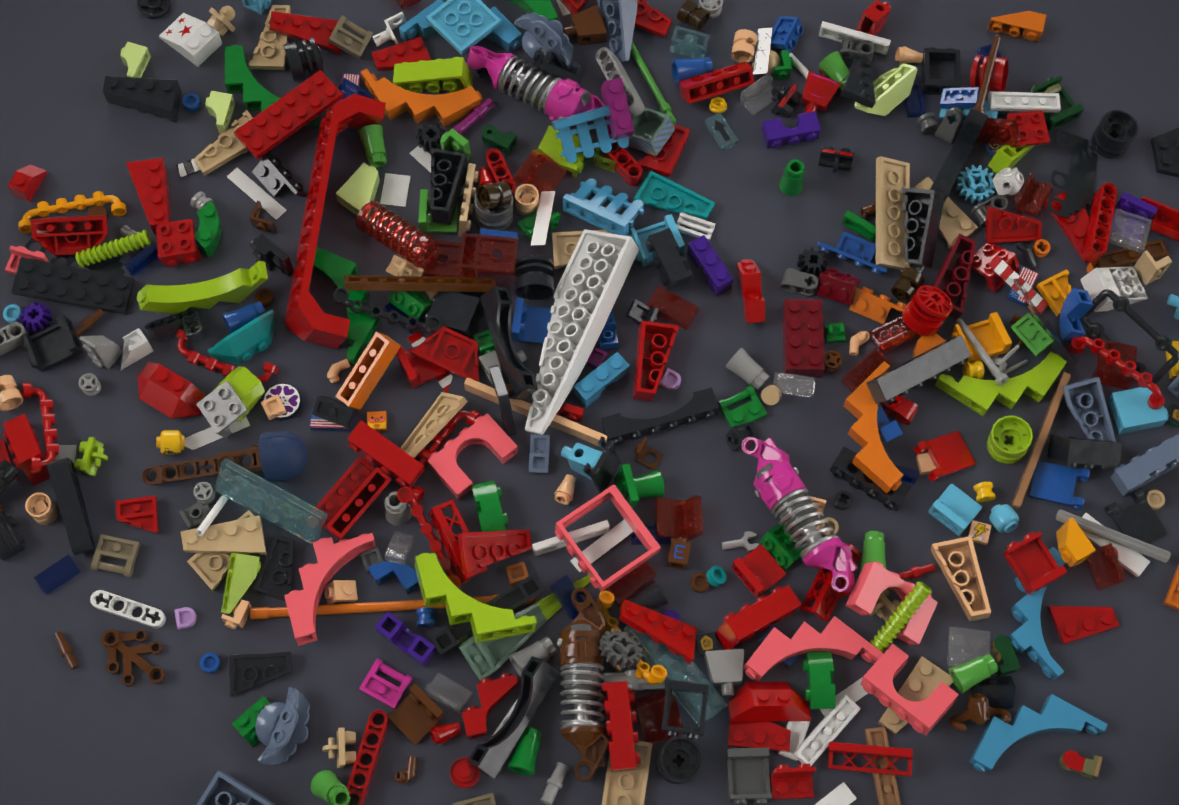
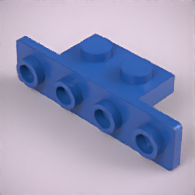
[817,231,888,275]

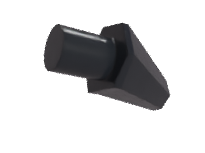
[1016,242,1036,270]

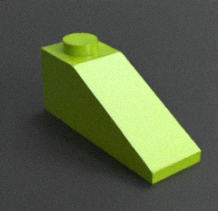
[988,140,1035,173]
[221,553,261,614]

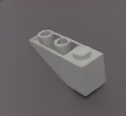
[79,336,123,370]

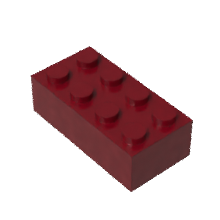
[782,299,825,378]

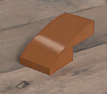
[505,561,536,608]

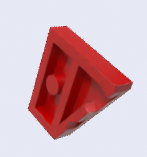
[116,496,159,534]

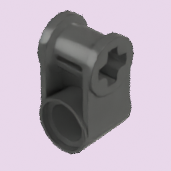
[839,36,875,61]
[934,107,963,144]
[971,195,1008,227]
[780,268,818,297]

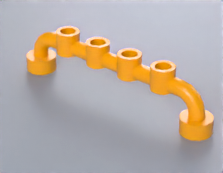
[18,191,127,234]
[597,591,667,684]

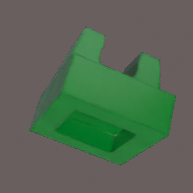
[824,323,846,344]

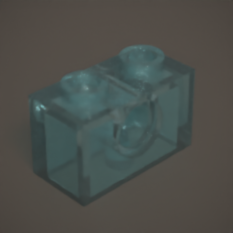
[670,26,710,58]

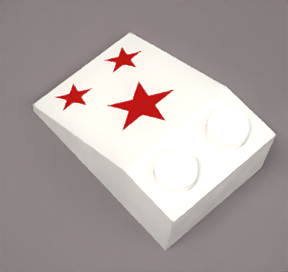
[159,13,222,67]

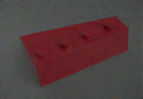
[932,233,976,320]

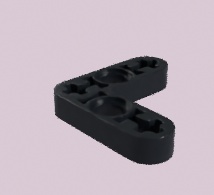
[145,309,205,343]
[489,365,516,436]

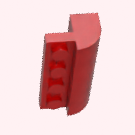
[308,456,392,540]

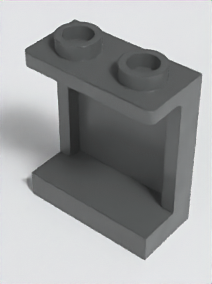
[726,747,772,805]

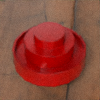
[450,757,480,789]

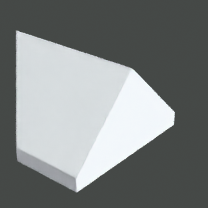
[120,328,154,371]

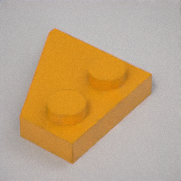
[1036,269,1071,317]

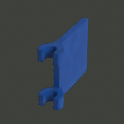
[1029,461,1090,510]

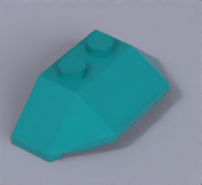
[207,310,277,364]

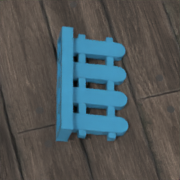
[551,105,632,163]
[563,179,644,236]

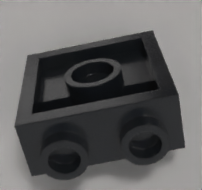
[250,234,294,277]

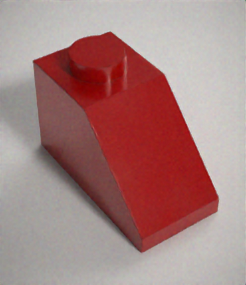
[7,164,48,202]

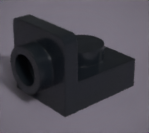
[725,422,760,451]

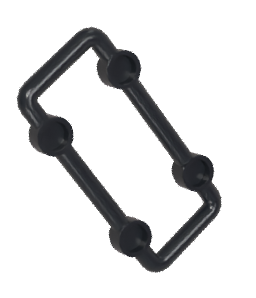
[1080,289,1179,384]

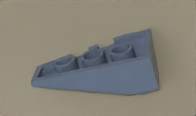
[597,0,637,63]
[1062,377,1116,442]

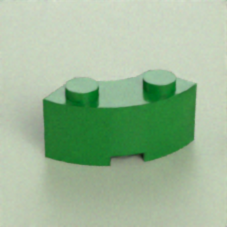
[195,201,223,258]
[471,480,509,532]
[803,652,835,709]

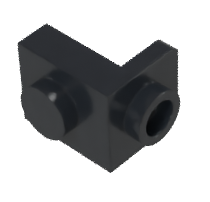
[626,299,659,325]

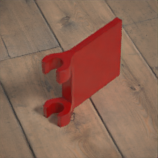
[913,431,976,482]

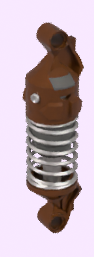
[557,587,608,783]

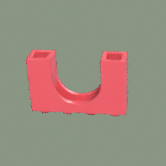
[428,413,518,501]
[845,561,938,645]
[860,644,959,736]

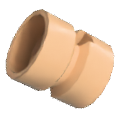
[731,29,757,63]
[515,184,539,217]
[0,375,23,411]
[25,492,58,525]

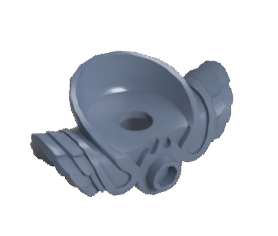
[514,12,573,68]
[255,687,310,765]

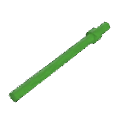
[630,41,677,124]

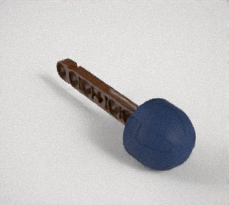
[142,431,308,485]

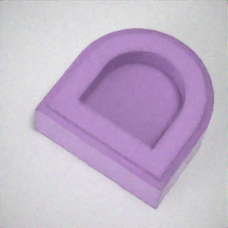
[659,368,681,391]
[174,607,197,630]

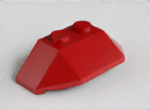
[30,215,108,255]
[137,362,206,419]
[728,681,811,721]

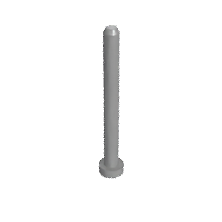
[956,318,1009,386]

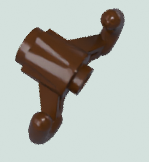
[949,693,1011,732]

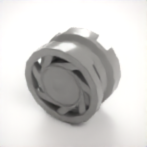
[698,0,723,18]

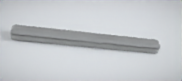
[1055,509,1171,563]

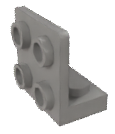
[196,381,248,438]

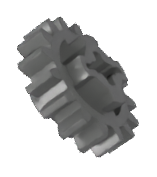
[598,629,643,669]

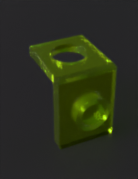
[593,147,615,172]

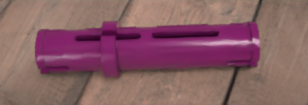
[453,98,495,135]

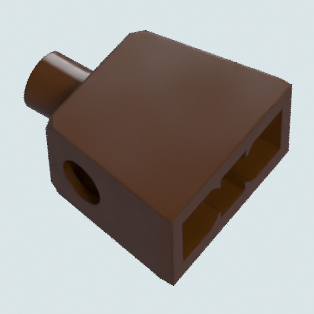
[563,5,607,45]

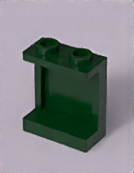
[1029,76,1084,132]

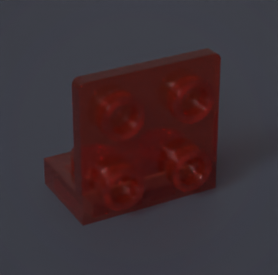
[512,149,567,196]
[1091,340,1137,390]
[655,495,703,540]
[633,690,683,743]

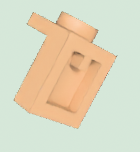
[221,599,252,629]

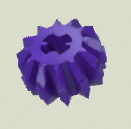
[18,301,53,334]

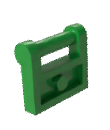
[717,385,767,428]

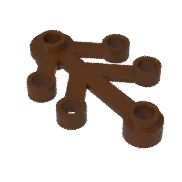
[101,629,166,687]

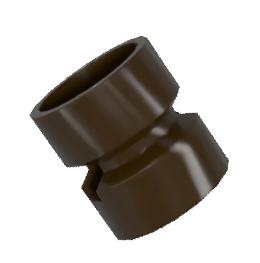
[677,0,710,32]
[476,181,512,209]
[891,268,925,303]

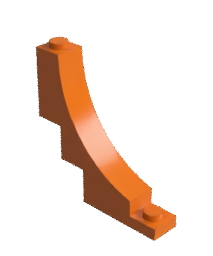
[361,68,482,128]
[843,361,903,494]

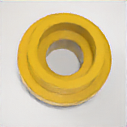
[709,97,727,114]

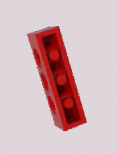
[678,62,755,104]

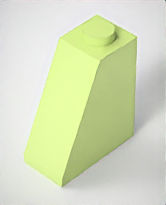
[336,163,380,222]

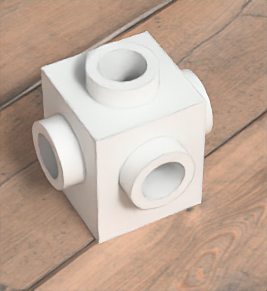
[992,167,1024,195]

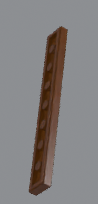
[344,275,497,292]

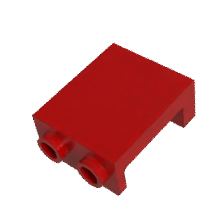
[1003,531,1067,595]

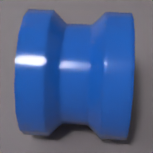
[416,607,437,628]

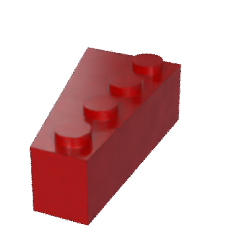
[126,157,172,235]
[633,321,679,402]
[347,420,425,488]
[602,681,641,772]

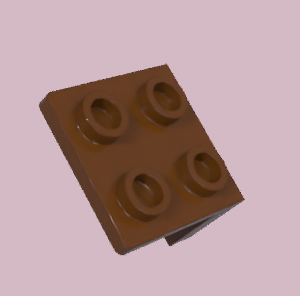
[388,684,445,745]

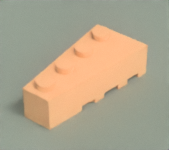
[931,536,991,622]

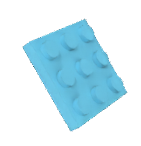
[426,0,502,55]

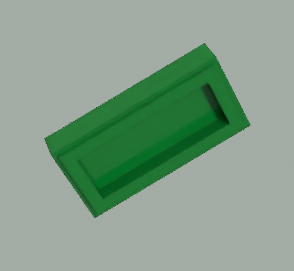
[842,210,876,241]

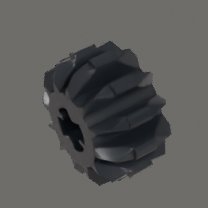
[416,122,445,152]
[797,247,829,277]

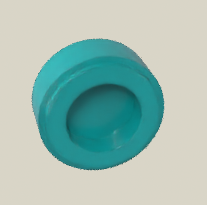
[706,566,727,587]

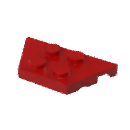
[411,326,479,382]

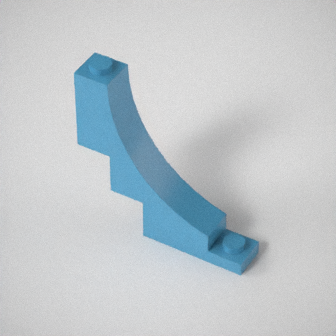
[399,0,522,53]
[969,694,1108,773]

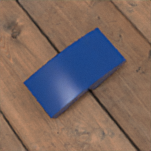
[598,310,619,350]

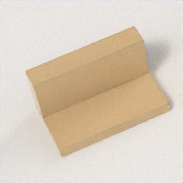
[1134,250,1172,285]

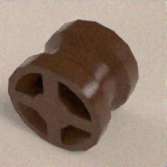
[824,350,843,374]

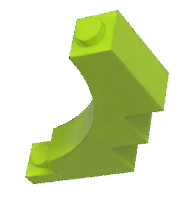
[137,261,268,314]
[935,352,1067,416]
[415,553,537,643]

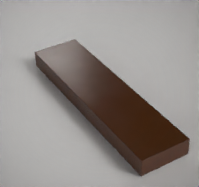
[1096,239,1169,268]

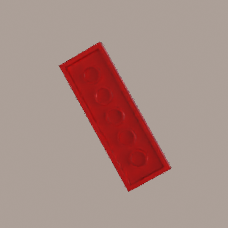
[234,70,343,160]

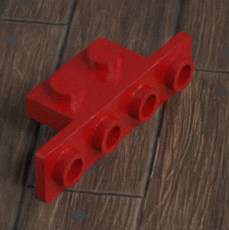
[1141,196,1179,241]

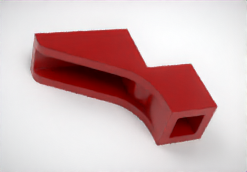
[736,259,765,323]
[462,673,518,740]

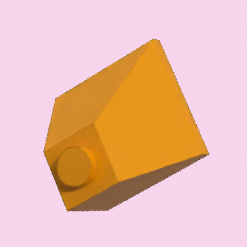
[1056,517,1096,567]

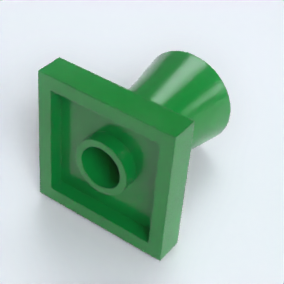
[614,464,664,509]

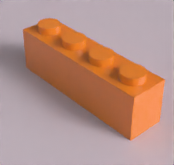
[335,332,401,410]

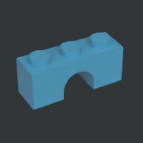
[574,352,630,408]

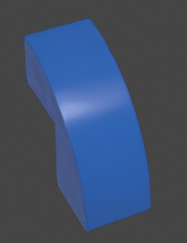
[1059,288,1094,342]
[877,403,903,443]
[368,561,420,595]

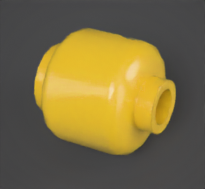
[156,430,185,455]

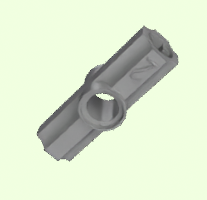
[603,670,665,693]

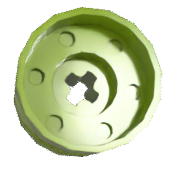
[987,415,1033,464]

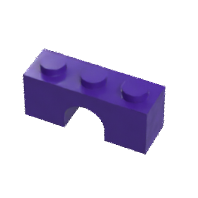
[761,111,821,149]
[687,235,733,296]
[375,611,437,668]

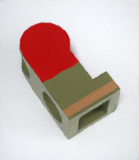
[1059,750,1103,780]

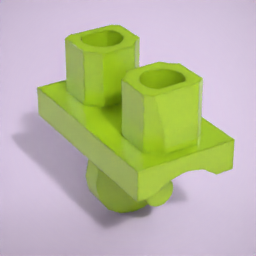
[74,437,108,477]

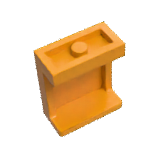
[951,312,1012,363]

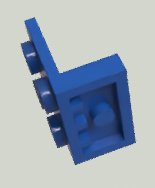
[511,297,552,344]

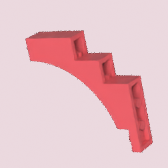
[743,616,883,681]

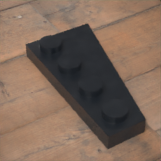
[840,55,876,108]

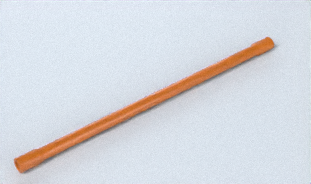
[250,594,500,620]

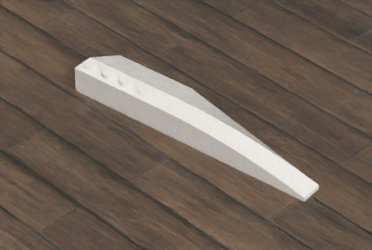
[525,229,639,435]

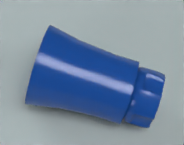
[671,57,713,84]
[222,302,266,334]

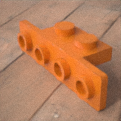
[849,286,907,324]

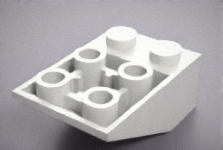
[1080,266,1148,312]

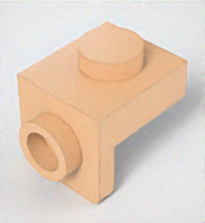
[324,580,358,605]

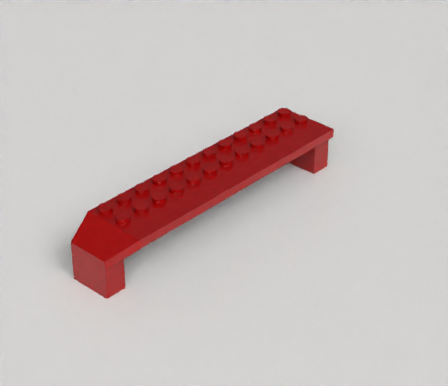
[284,94,386,349]

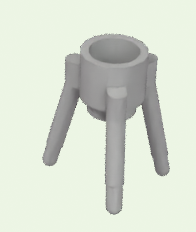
[987,336,1028,377]

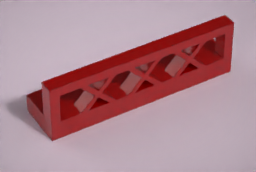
[428,500,488,584]
[800,543,862,622]
[828,742,913,777]

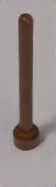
[974,35,1001,113]

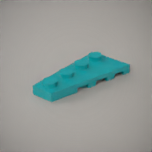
[633,171,715,220]

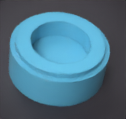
[3,304,23,324]

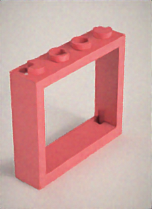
[554,484,661,592]

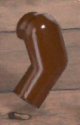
[395,756,418,784]

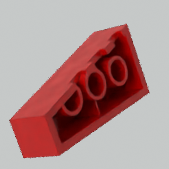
[715,585,802,650]

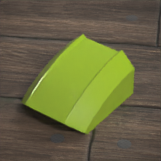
[214,366,265,422]

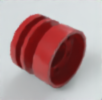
[970,55,1009,92]
[902,285,953,336]

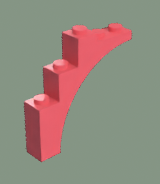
[284,533,376,646]

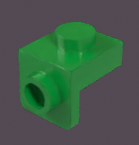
[772,50,793,80]
[473,330,495,356]

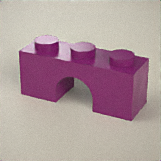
[601,78,634,140]

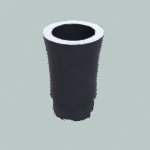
[628,580,668,610]

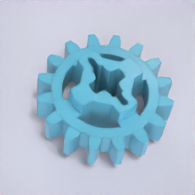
[956,165,996,204]

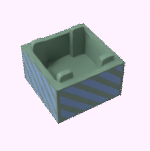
[628,107,675,156]

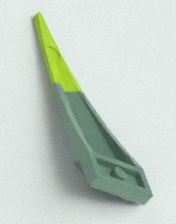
[458,572,598,681]

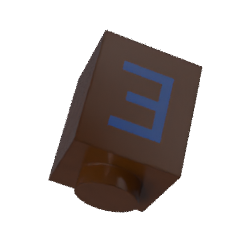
[667,537,691,570]

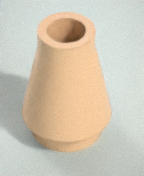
[895,46,923,64]
[554,474,577,505]

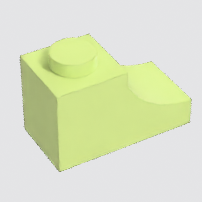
[120,41,151,78]
[205,91,235,133]

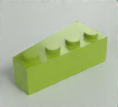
[393,57,473,93]

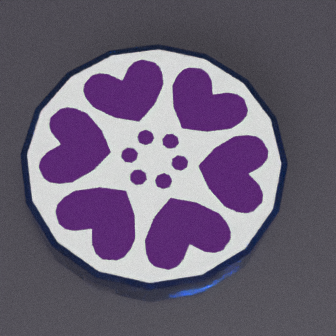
[263,383,302,421]

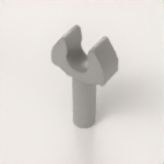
[721,531,759,553]

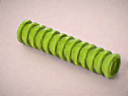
[75,230,151,268]
[870,581,932,653]

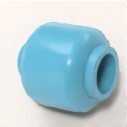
[989,504,1019,533]

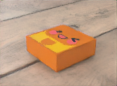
[367,411,387,432]

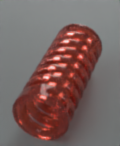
[356,200,437,268]

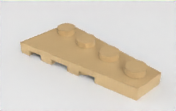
[248,5,291,70]
[401,392,468,458]

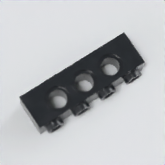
[830,446,911,511]

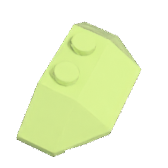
[854,63,917,116]

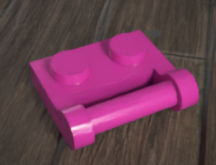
[359,658,413,709]

